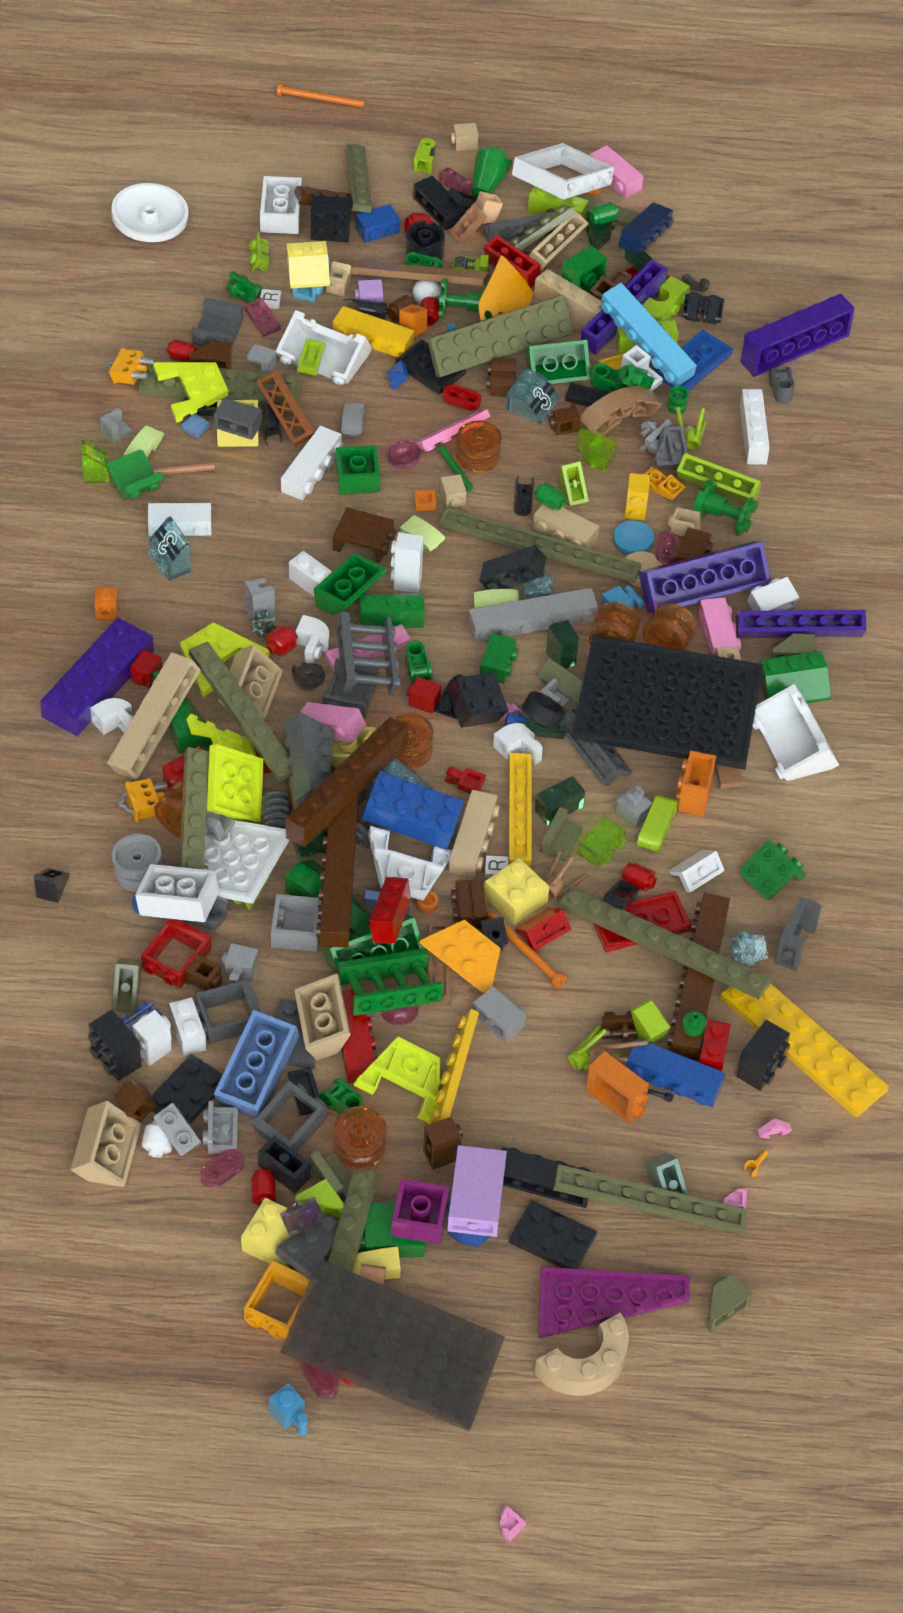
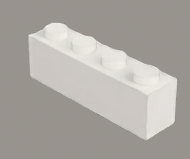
[740,389,770,465]
[281,426,343,501]

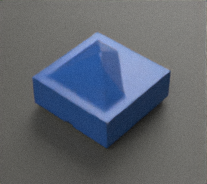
[386,361,409,389]

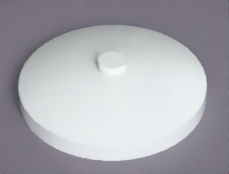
[111,183,188,242]

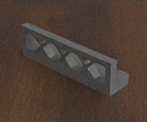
[483,212,559,242]
[558,709,632,786]

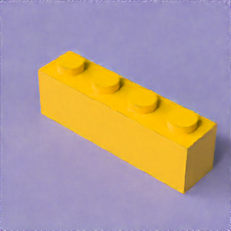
[333,306,414,357]

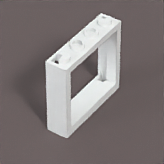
[512,143,614,200]

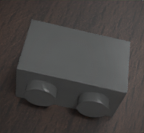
[214,398,262,440]

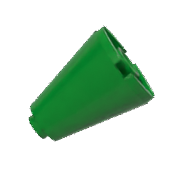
[471,147,512,199]

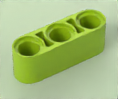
[637,794,679,853]

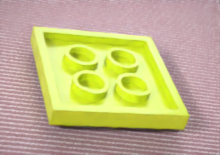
[207,744,263,824]

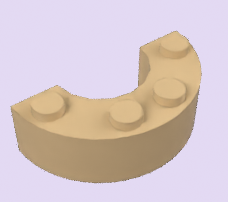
[534,1313,629,1396]

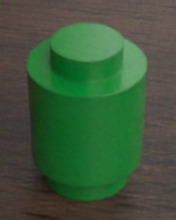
[589,202,619,226]
[534,482,567,511]

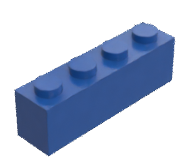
[626,1039,725,1108]

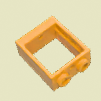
[244,1260,317,1340]

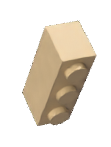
[533,504,600,548]

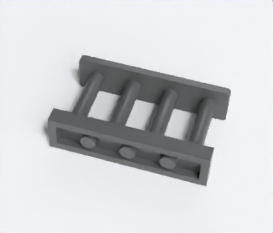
[336,612,400,696]

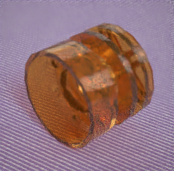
[589,602,640,646]

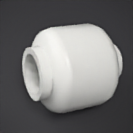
[142,1120,173,1158]

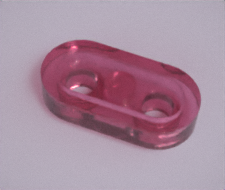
[439,167,472,194]
[655,531,679,565]
[201,1149,245,1188]
[301,1351,339,1399]

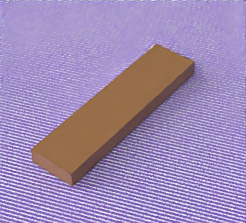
[427,923,451,1005]

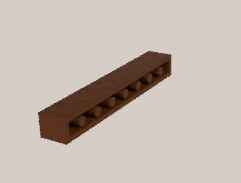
[285,717,408,847]
[316,795,358,948]
[667,893,730,1061]

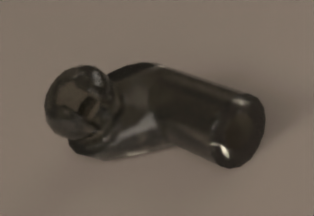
[682,273,710,292]

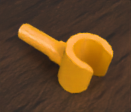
[744,1150,769,1177]

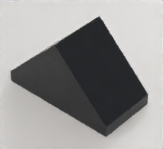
[34,868,70,903]

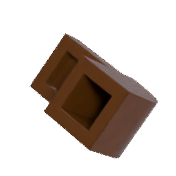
[590,267,633,300]

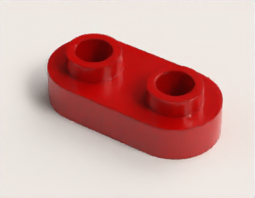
[443,385,481,410]

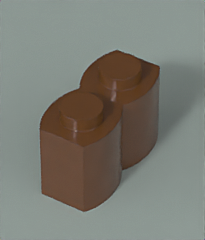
[486,357,516,396]

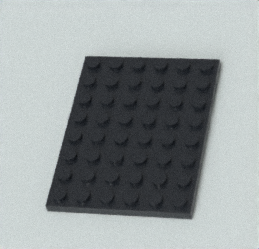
[571,634,763,770]

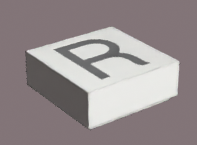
[260,289,281,309]
[485,855,508,879]

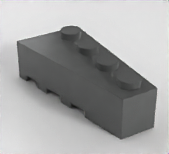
[283,711,334,805]

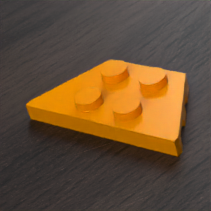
[419,920,501,994]

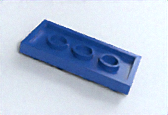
[653,329,733,391]

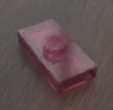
[244,297,281,337]

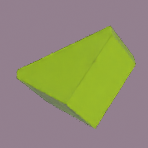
[558,461,589,506]
[631,999,671,1044]
[295,1179,344,1220]

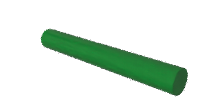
[437,445,473,491]

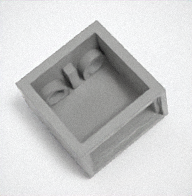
[271,894,322,952]

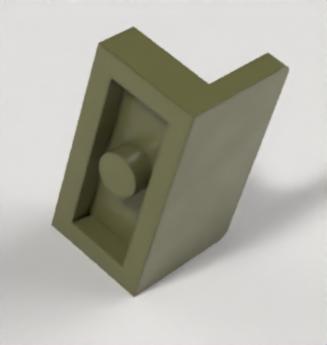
[541,807,582,861]
[310,1151,352,1200]

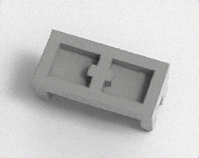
[245,578,275,624]

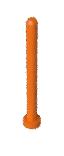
[277,83,365,107]
[486,911,567,989]

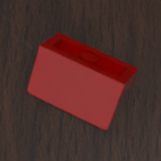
[515,907,572,951]

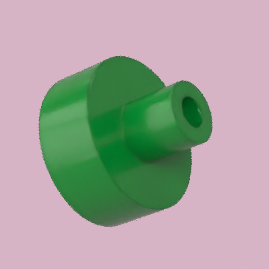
[682,1011,706,1036]

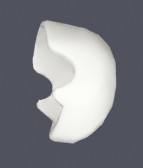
[413,280,443,304]

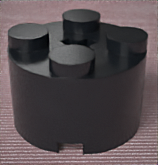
[406,221,445,264]

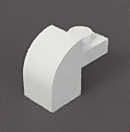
[621,345,663,391]
[296,615,329,666]
[90,698,133,735]
[493,723,543,765]

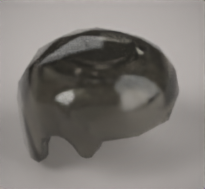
[291,661,325,691]

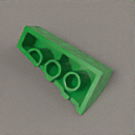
[153,671,213,754]
[323,914,424,970]

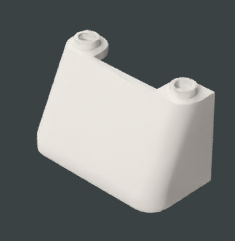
[276,310,372,386]
[753,684,839,781]

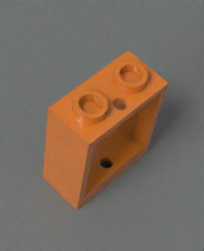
[586,1051,649,1124]

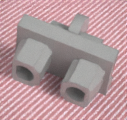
[639,419,672,455]

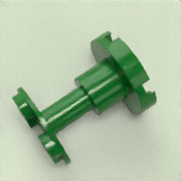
[439,279,491,319]
[693,479,758,536]

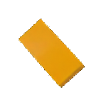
[644,466,686,500]

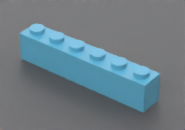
[601,283,697,387]

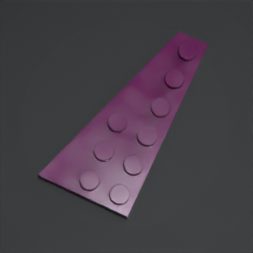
[538,1267,690,1339]

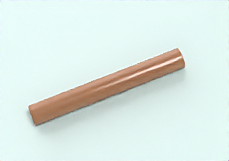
[153,462,215,475]

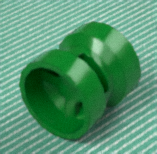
[667,386,689,414]

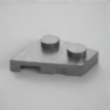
[653,426,689,468]

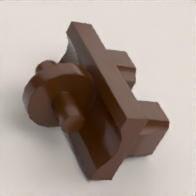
[601,1011,638,1043]

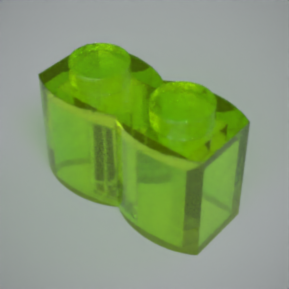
[577,816,627,868]

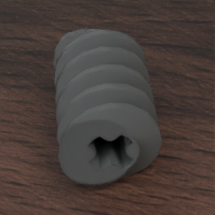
[262,790,290,829]

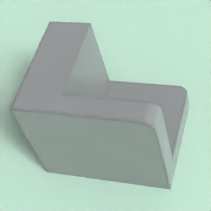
[247,344,277,373]
[100,408,132,443]
[540,678,570,708]
[205,809,235,841]

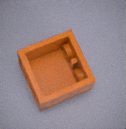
[675,750,716,817]

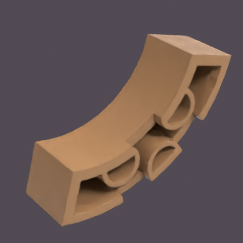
[580,386,663,438]

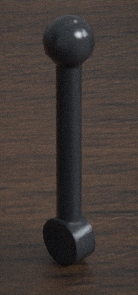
[648,1089,674,1102]

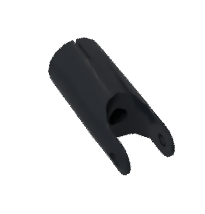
[343,298,387,320]
[260,404,282,446]
[513,476,534,516]

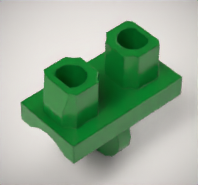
[226,271,263,305]
[619,365,655,389]

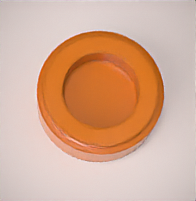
[416,891,439,914]

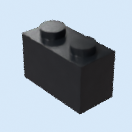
[258,1136,311,1194]

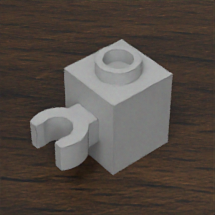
[616,785,652,828]
[222,943,258,984]

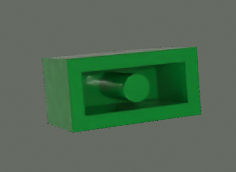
[479,633,519,684]

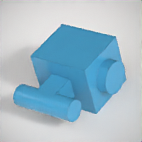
[600,585,645,624]
[269,1383,308,1436]

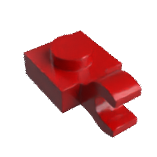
[445,766,487,794]

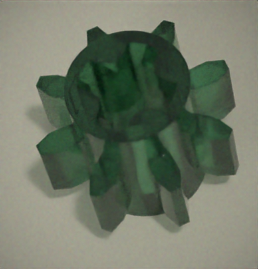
[249,610,276,637]

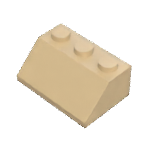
[218,645,283,719]
[294,974,351,1061]
[70,1101,142,1187]

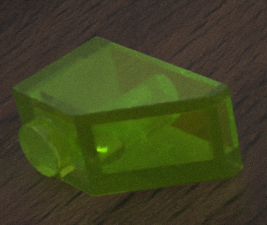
[577,428,617,472]
[81,440,109,484]

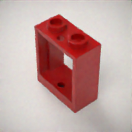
[141,919,211,989]

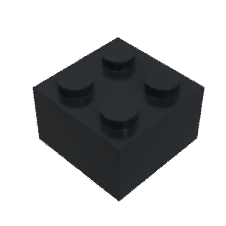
[311,195,351,242]
[447,672,508,728]
[88,1010,142,1081]
[736,1019,791,1091]

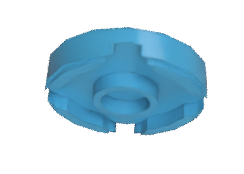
[613,520,655,555]

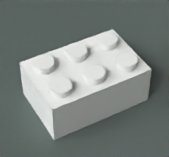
[260,176,302,234]
[135,864,219,922]

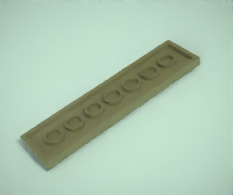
[427,295,573,377]
[138,364,303,408]

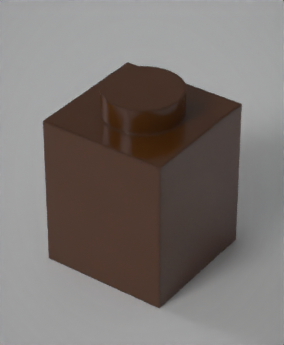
[114,1080,157,1121]

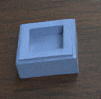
[181,414,210,439]

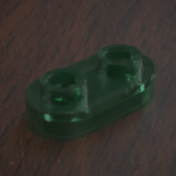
[624,250,653,272]

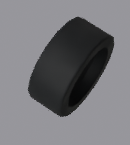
[522,691,565,728]

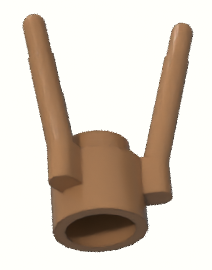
[544,851,588,900]
[589,1040,648,1065]

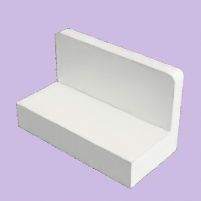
[669,850,725,892]

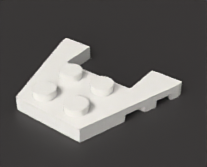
[368,826,452,901]

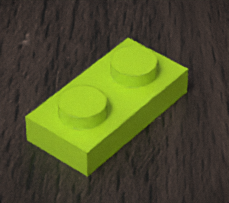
[297,339,325,376]

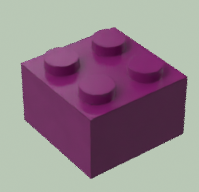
[391,1179,449,1244]

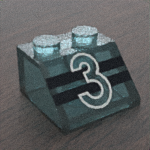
[506,368,560,424]
[148,516,191,581]

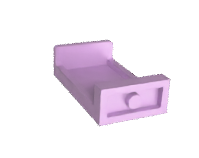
[448,1145,507,1237]

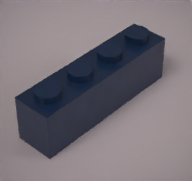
[618,202,673,255]

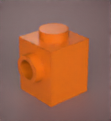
[399,304,427,337]
[94,587,118,620]

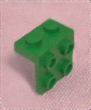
[106,450,164,501]
[740,839,807,900]

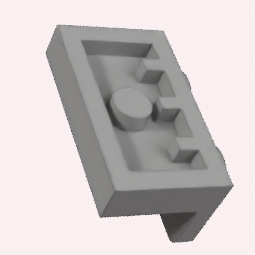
[154,1103,203,1156]

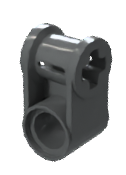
[769,367,794,403]

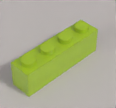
[677,453,761,504]

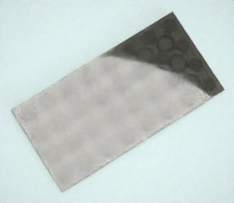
[280,1258,505,1431]

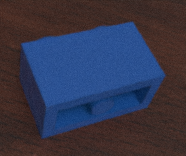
[355,204,400,243]

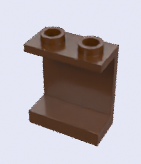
[333,507,396,563]

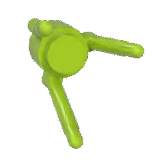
[676,407,707,450]
[568,1025,621,1071]

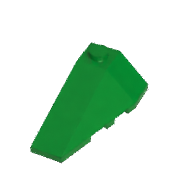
[285,860,371,933]

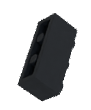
[413,176,466,231]
[479,545,547,590]

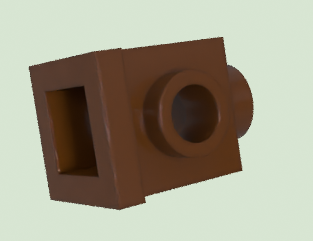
[548,403,580,436]
[185,954,223,991]

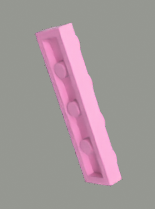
[413,409,491,452]
[325,624,411,672]

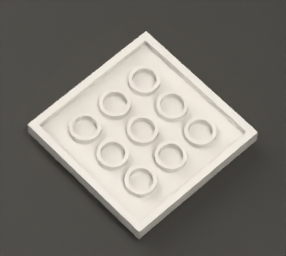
[204,820,289,904]

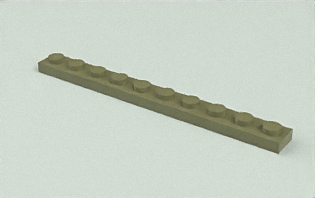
[439,507,641,583]
[560,886,771,999]

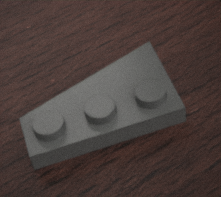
[276,999,315,1069]
[276,1213,339,1281]

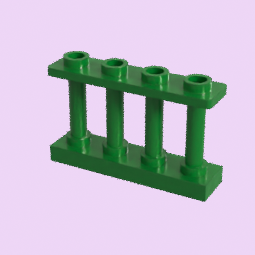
[337,948,444,1016]

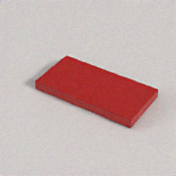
[593,891,692,953]

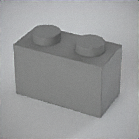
[473,986,526,1044]

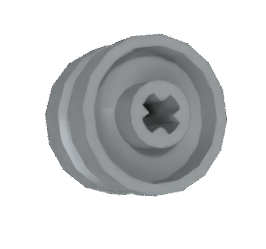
[111,834,163,892]

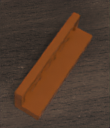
[256,370,315,446]

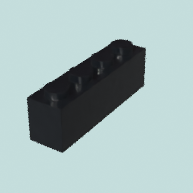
[501,1147,596,1208]

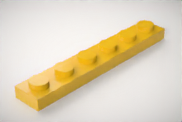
[509,753,532,866]
[429,1009,479,1123]

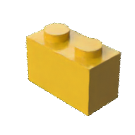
[625,473,650,521]

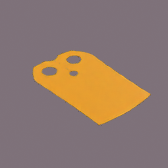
[479,255,534,321]

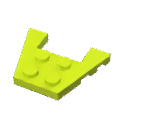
[153,362,228,423]
[180,622,269,697]
[186,714,257,772]
[354,1036,440,1124]

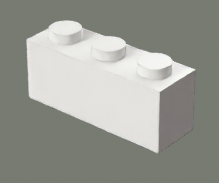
[148,503,212,536]
[390,532,424,593]

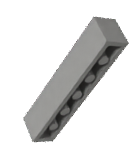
[468,588,598,642]

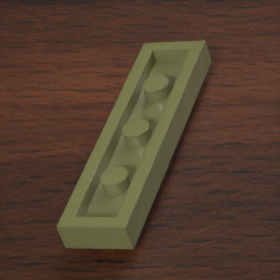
[509,205,576,251]

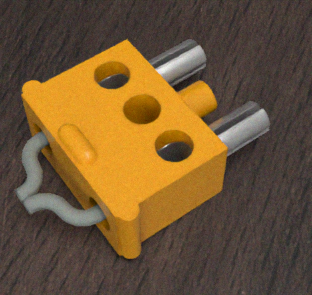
[107,348,155,385]
[118,778,174,822]

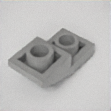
[341,403,365,436]

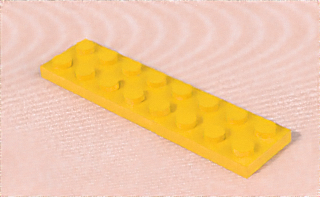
[720,968,889,1118]

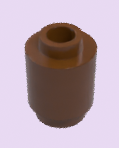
[387,295,416,322]

